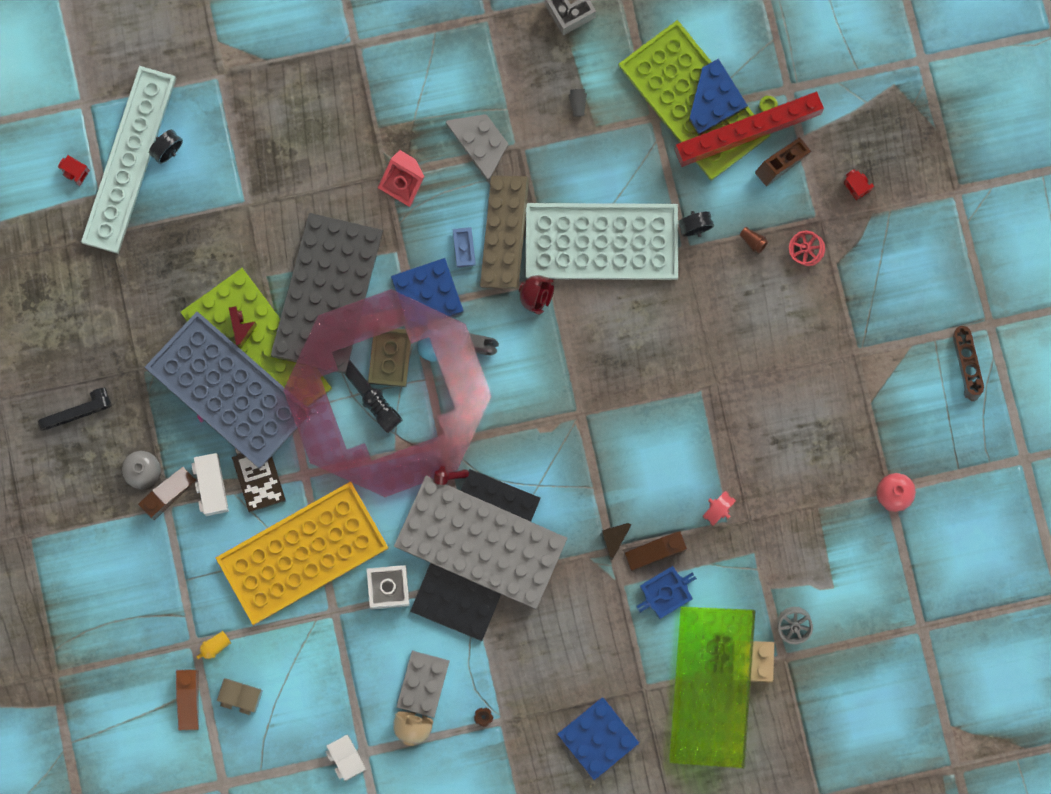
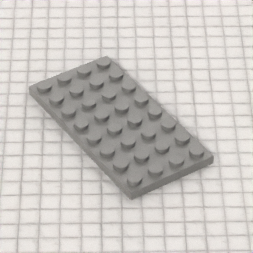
[394,476,568,609]

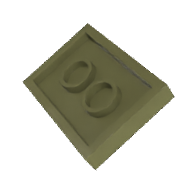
[368,326,412,387]

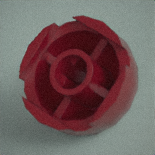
[519,275,554,315]

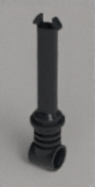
[345,360,403,433]

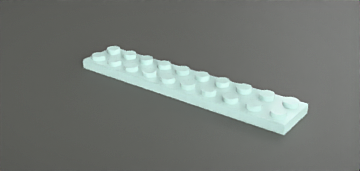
[81,66,176,254]

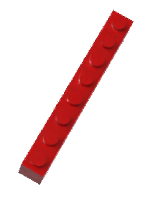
[675,91,824,167]

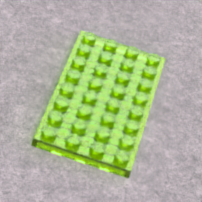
[669,607,756,769]

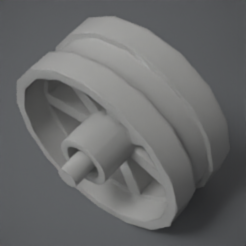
[777,607,813,644]

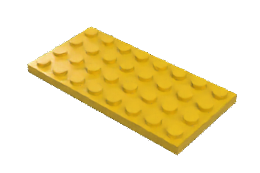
[215,481,389,626]

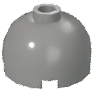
[122,450,161,490]

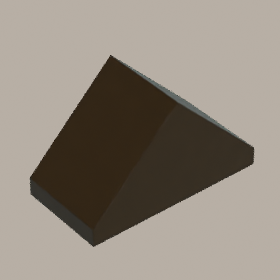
[601,523,632,560]

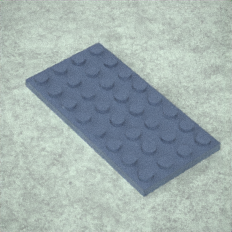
[145,312,312,469]

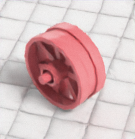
[789,230,826,266]
[702,491,736,526]

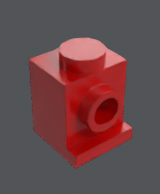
[58,155,90,186]
[843,169,874,201]

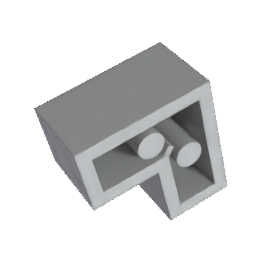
[544,0,596,36]

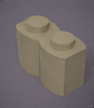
[217,678,263,715]

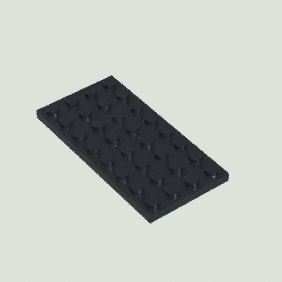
[410,469,541,641]

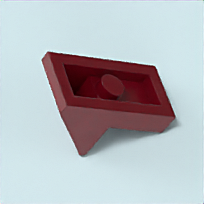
[229,306,257,348]

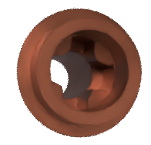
[739,227,768,253]

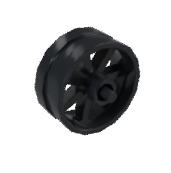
[148,129,183,164]
[678,211,714,237]

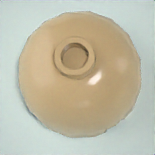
[393,711,433,746]

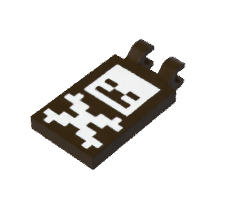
[232,447,286,513]

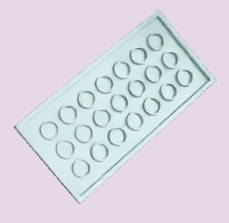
[526,203,678,280]

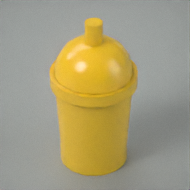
[196,630,231,659]

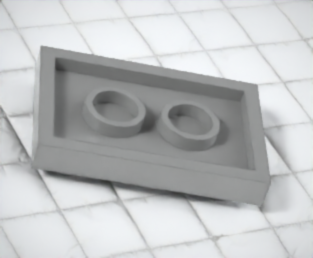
[397,651,450,718]

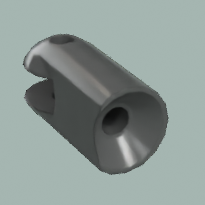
[464,333,499,356]

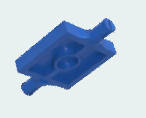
[636,566,696,619]

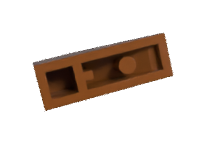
[176,670,199,730]

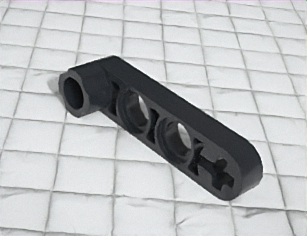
[38,387,112,431]

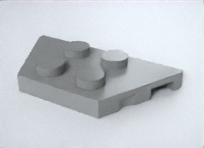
[446,114,508,181]

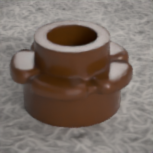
[474,708,493,727]

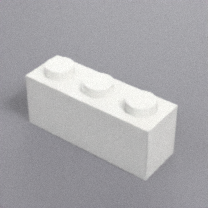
[192,453,229,516]

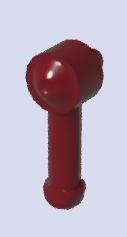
[433,465,469,485]

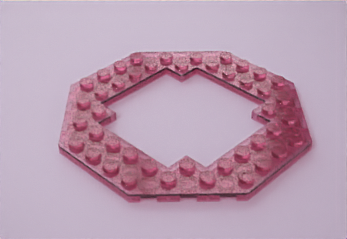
[283,289,492,497]

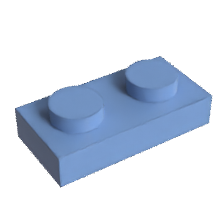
[452,227,476,268]

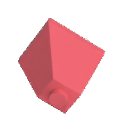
[378,150,424,207]

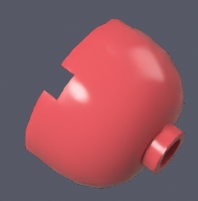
[876,473,916,512]

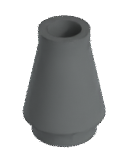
[568,89,587,117]

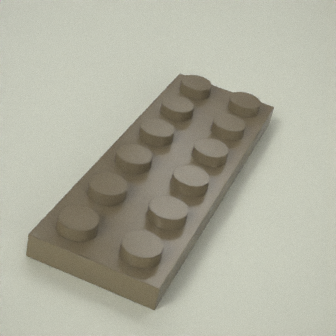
[480,176,529,289]

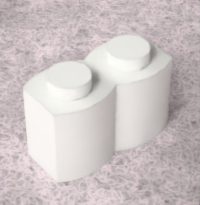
[325,735,366,781]

